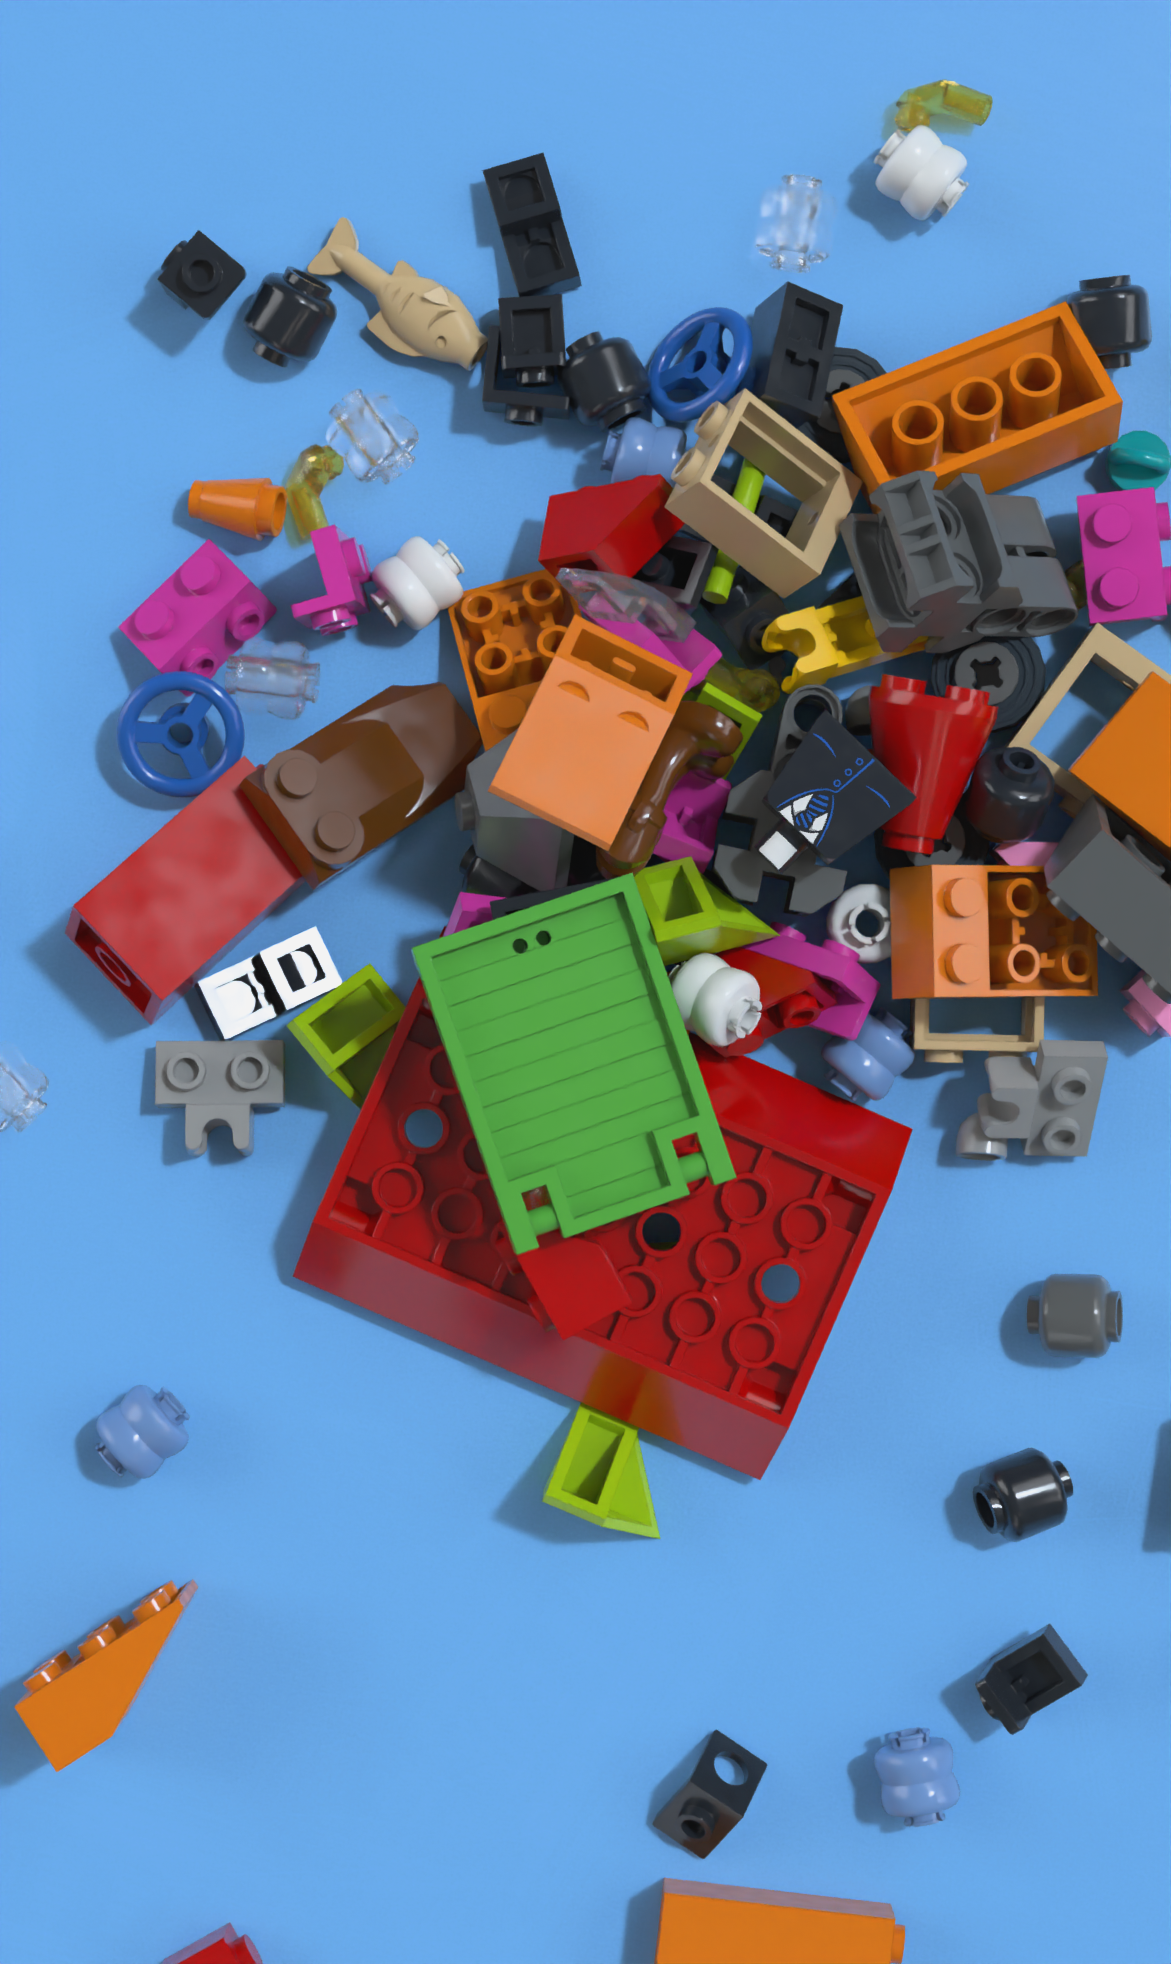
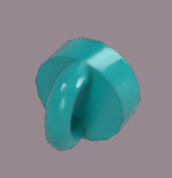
[1105,431,1171,491]

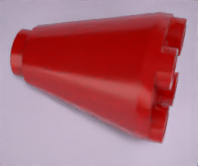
[868,674,998,854]

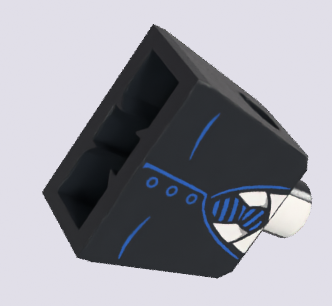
[754,710,917,874]

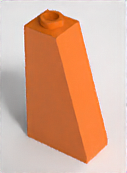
[654,1878,905,1964]

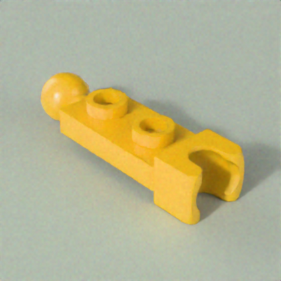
[762,596,928,694]

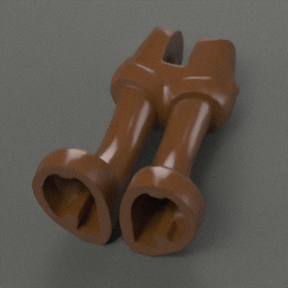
[595,701,743,879]

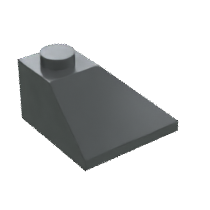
[455,729,574,891]

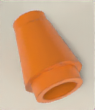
[188,478,287,541]

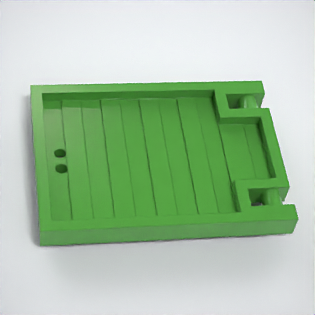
[410,873,737,1255]

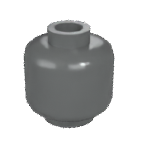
[1027,1274,1123,1358]

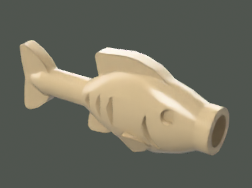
[307,217,488,371]

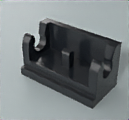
[737,281,843,429]

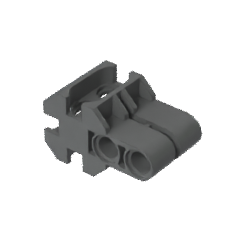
[839,471,1078,653]
[711,684,847,917]

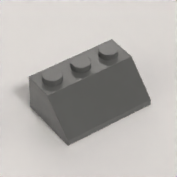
[1044,794,1171,1004]

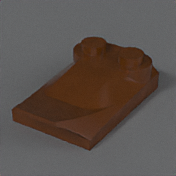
[239,682,483,890]

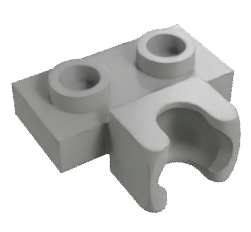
[155,1040,286,1157]
[977,1040,1108,1156]

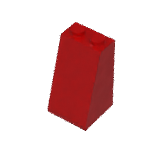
[65,756,306,1025]

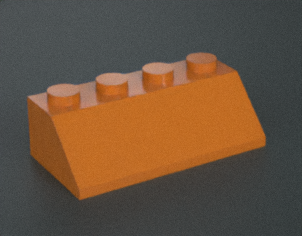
[832,301,1123,514]

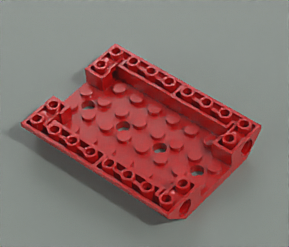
[292,926,913,1480]

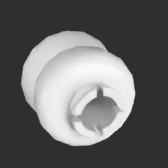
[874,125,969,221]
[370,536,465,630]
[826,884,891,964]
[668,953,762,1047]

